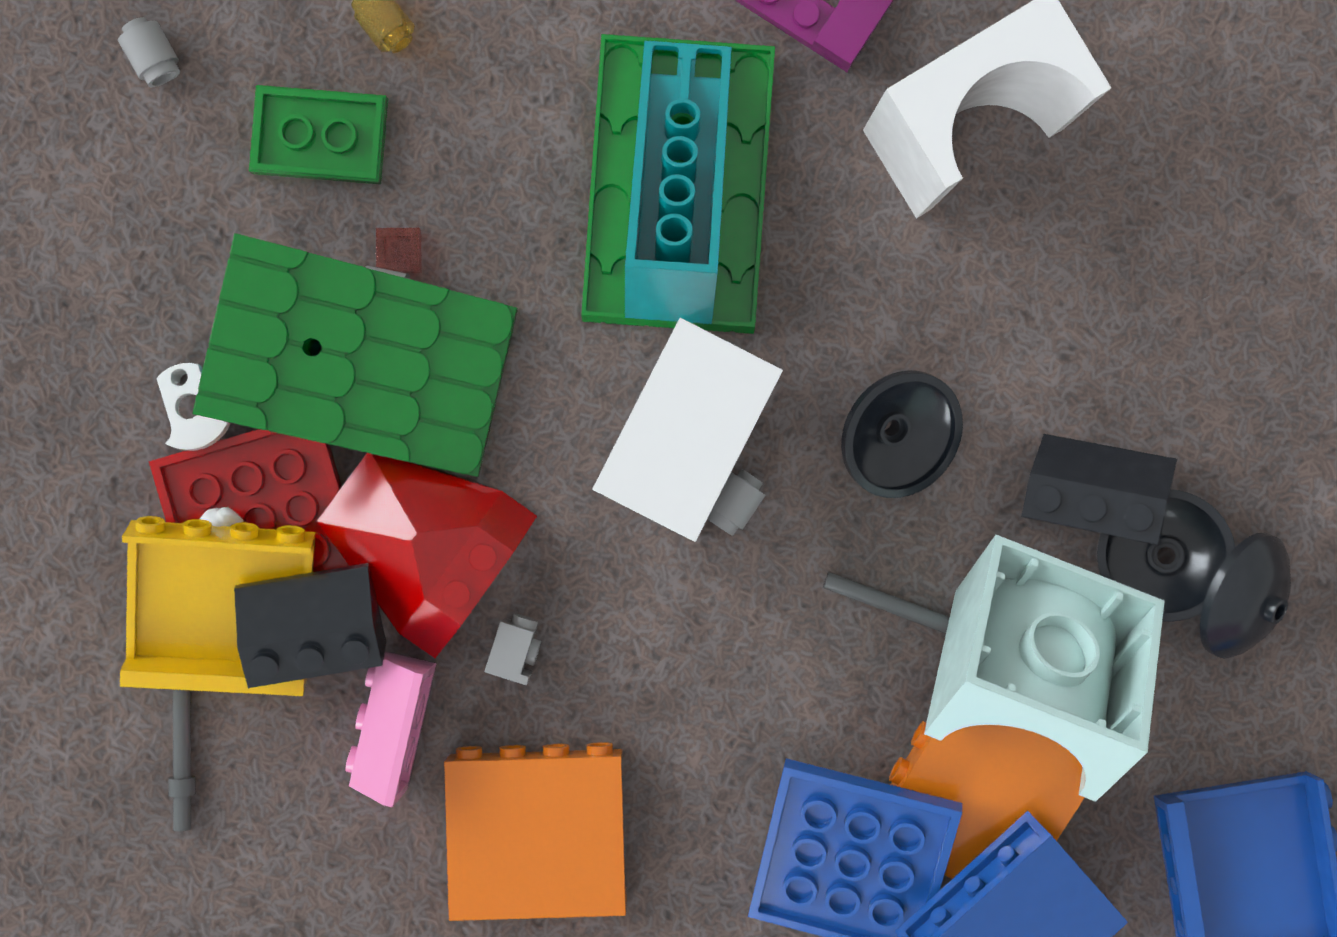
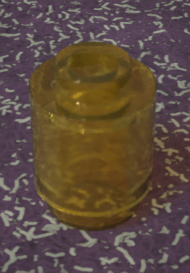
[351,0,415,53]

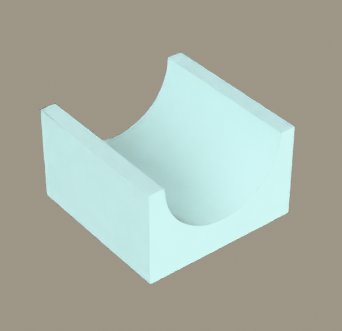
[924,535,1164,802]

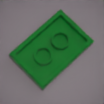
[249,85,388,184]

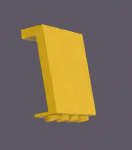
[120,516,315,696]

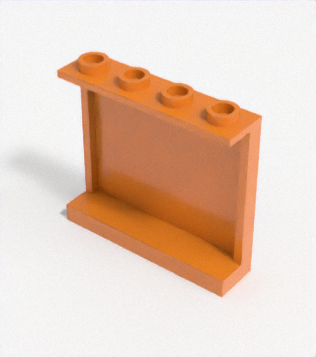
[889,721,1085,879]
[444,742,627,921]

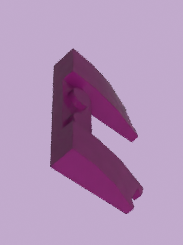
[735,0,894,72]

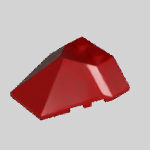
[317,453,537,658]

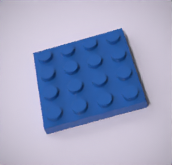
[748,758,962,937]

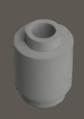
[118,17,180,88]
[707,469,766,536]

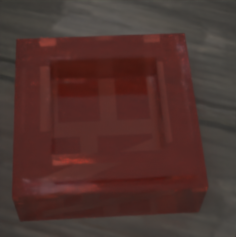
[376,228,422,273]

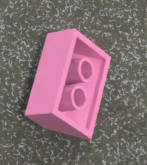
[346,652,436,807]

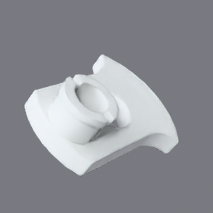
[157,363,231,451]

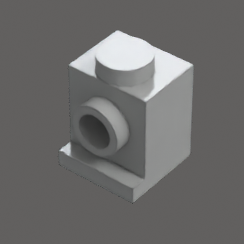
[484,614,542,685]

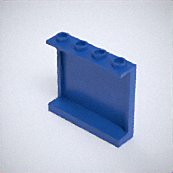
[1154,771,1337,937]
[895,811,1128,937]

